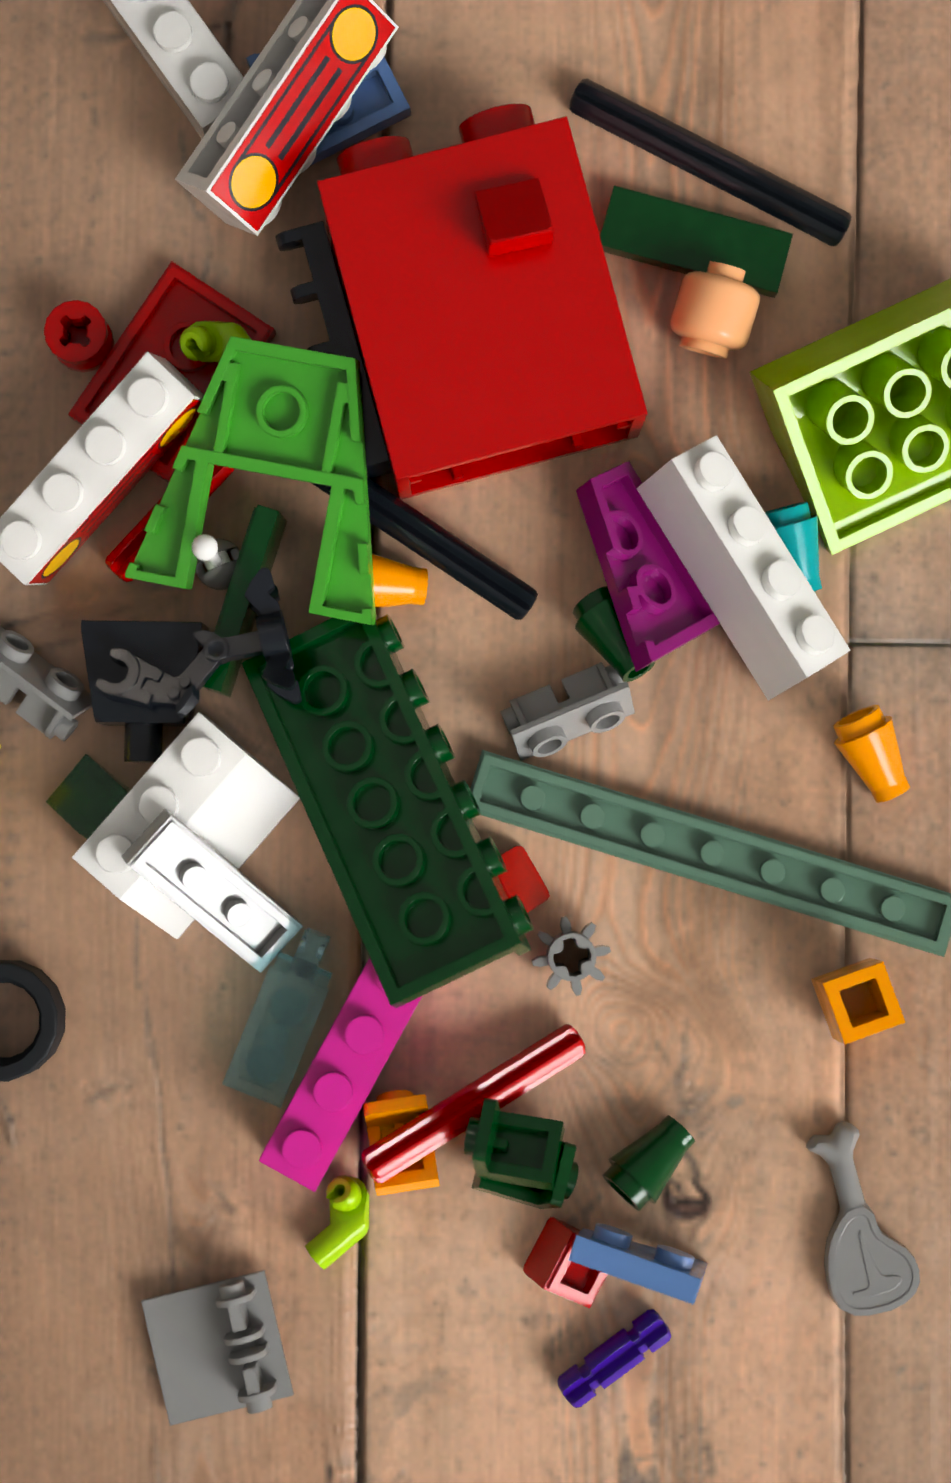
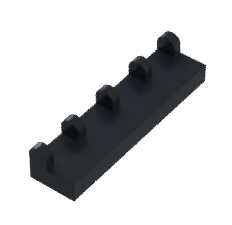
[275,221,392,479]

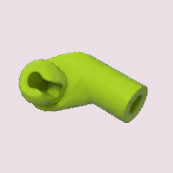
[179,321,252,363]
[305,1175,370,1270]

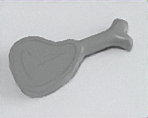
[806,1121,920,1316]

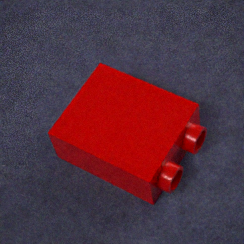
[317,104,648,500]

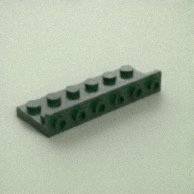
[241,614,534,1008]

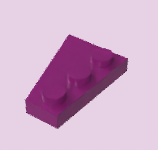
[576,461,720,672]

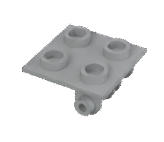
[141,1270,294,1426]

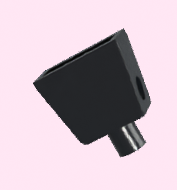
[81,620,209,763]

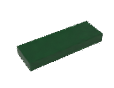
[600,185,793,298]
[203,505,287,697]

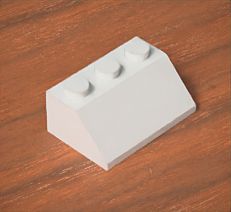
[72,712,300,939]

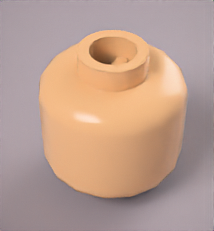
[670,261,760,359]

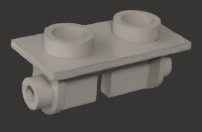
[0,626,92,742]
[500,662,635,761]

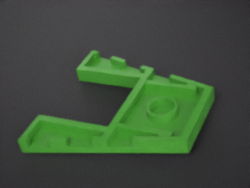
[125,336,376,625]

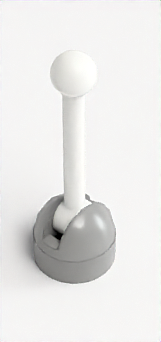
[192,534,240,590]

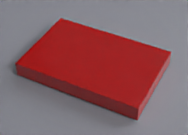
[68,261,276,483]

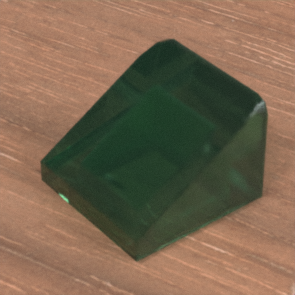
[46,754,130,840]

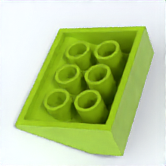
[749,278,951,555]

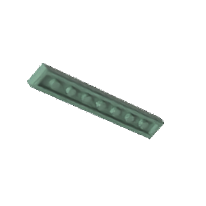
[470,750,951,957]

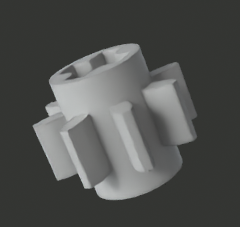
[532,916,611,996]

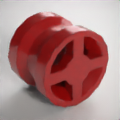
[44,300,114,373]

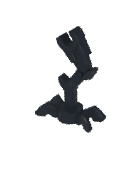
[96,567,302,718]

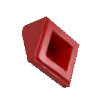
[475,178,554,257]
[498,845,550,913]
[523,1217,608,1308]

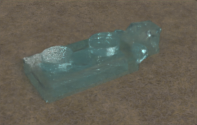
[222,928,333,1108]

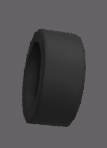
[0,960,66,1082]

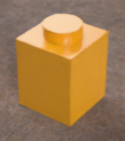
[811,958,906,1044]

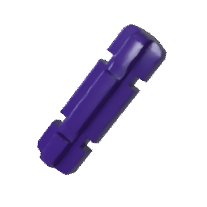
[557,1309,672,1408]

